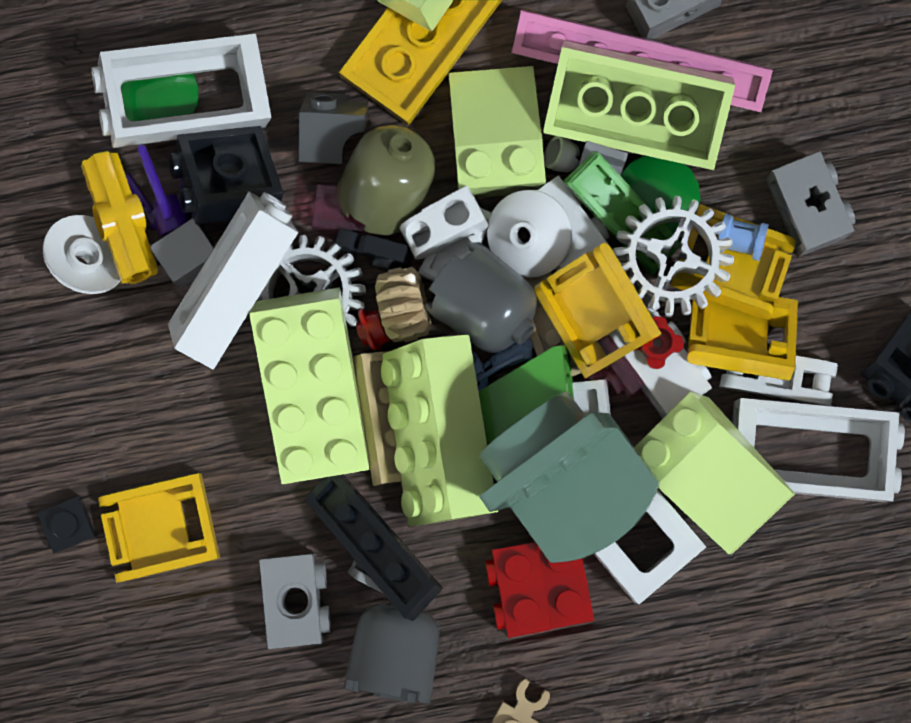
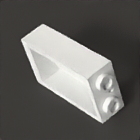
[91,34,272,148]
[168,192,298,370]
[732,398,905,502]
[594,490,706,605]

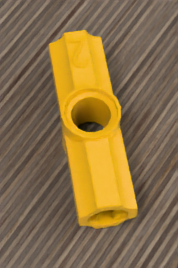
[81,151,158,284]

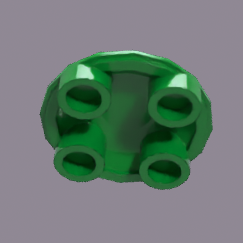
[121,74,199,122]
[621,155,701,234]

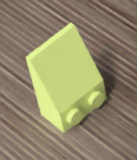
[449,66,546,198]
[634,392,795,555]

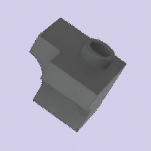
[299,92,368,164]

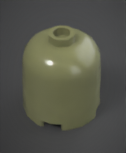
[337,125,435,235]

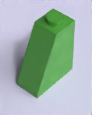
[478,346,575,443]

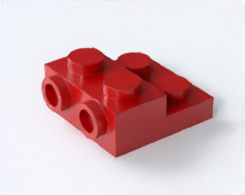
[485,542,594,638]

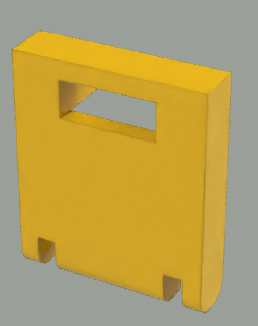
[670,204,796,320]
[534,243,661,378]
[687,297,798,381]
[98,473,221,583]

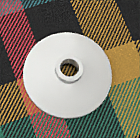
[487,190,572,278]
[43,215,120,294]

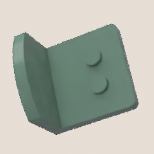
[479,391,660,563]

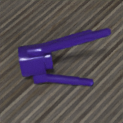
[125,144,193,237]

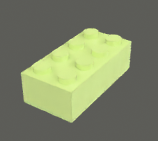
[543,40,735,170]
[249,288,369,484]
[381,335,498,527]

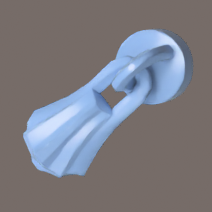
[472,337,534,391]

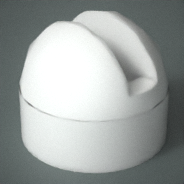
[544,136,580,173]

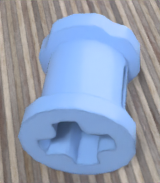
[718,213,769,261]

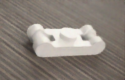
[720,350,838,406]

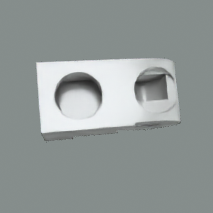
[400,185,489,259]

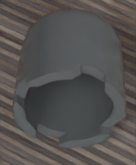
[425,242,537,353]
[343,602,439,705]

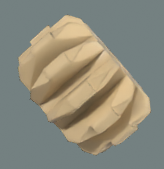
[375,267,431,342]

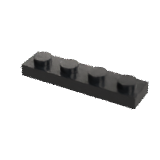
[304,474,443,621]

